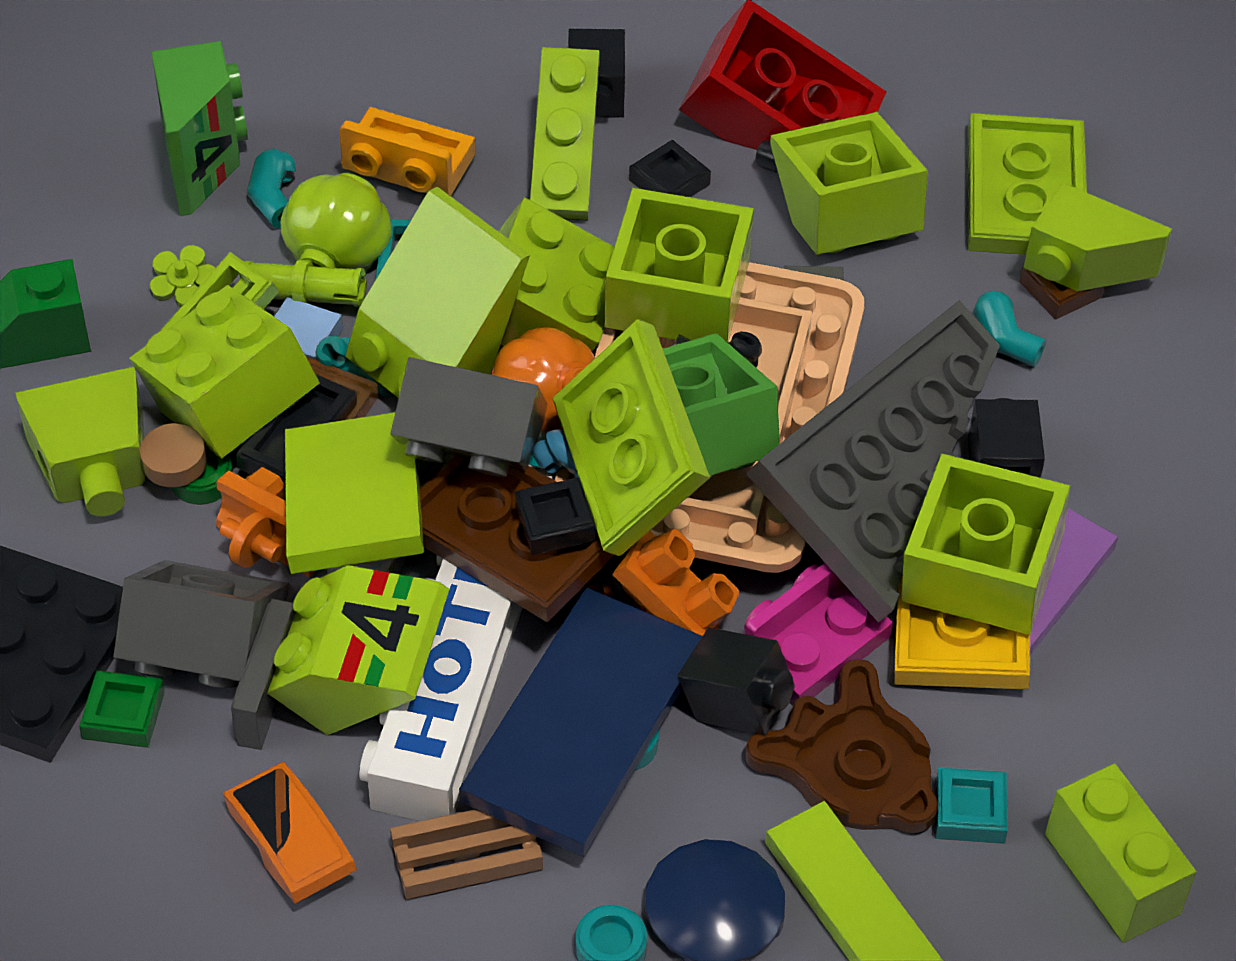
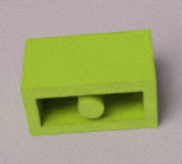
[1045,763,1197,943]

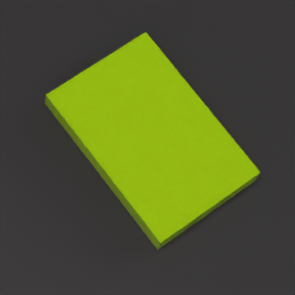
[968,113,1087,255]
[552,319,710,556]
[285,412,424,574]

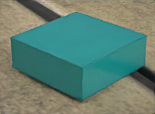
[936,767,1008,844]

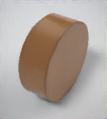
[140,423,207,487]

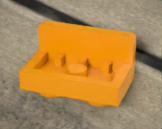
[339,107,476,196]

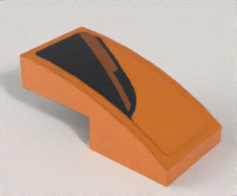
[223,761,357,904]

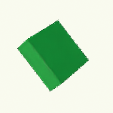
[79,670,165,748]

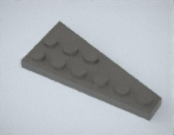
[746,300,1000,623]

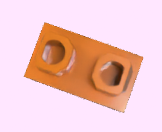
[216,467,317,578]
[613,529,739,636]

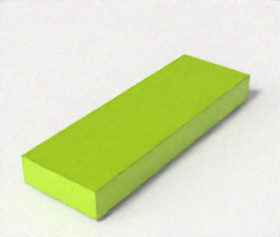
[765,801,943,961]

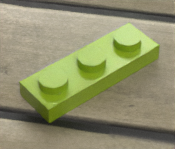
[530,47,600,220]

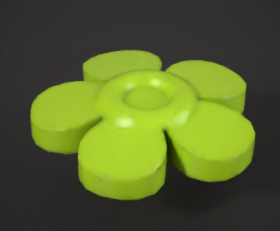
[150,245,216,306]

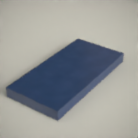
[459,587,702,857]

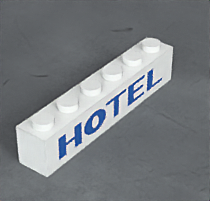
[359,465,555,821]

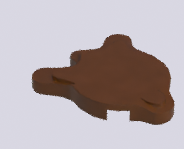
[746,659,938,833]

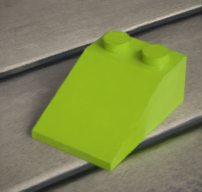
[345,187,530,398]

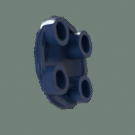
[645,839,785,961]

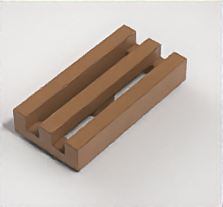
[390,809,543,900]

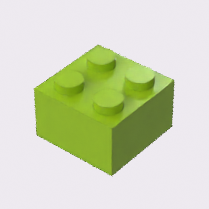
[605,188,754,342]
[498,197,614,351]
[129,285,320,459]
[902,454,1070,635]

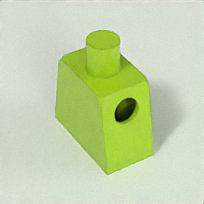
[15,366,146,516]

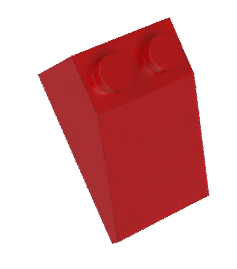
[678,0,887,150]

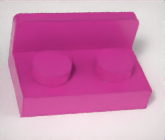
[744,563,893,706]

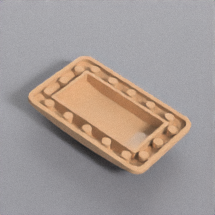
[554,262,864,573]

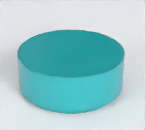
[576,905,647,961]

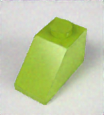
[1023,182,1172,291]

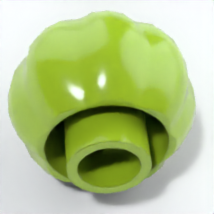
[280,173,392,272]

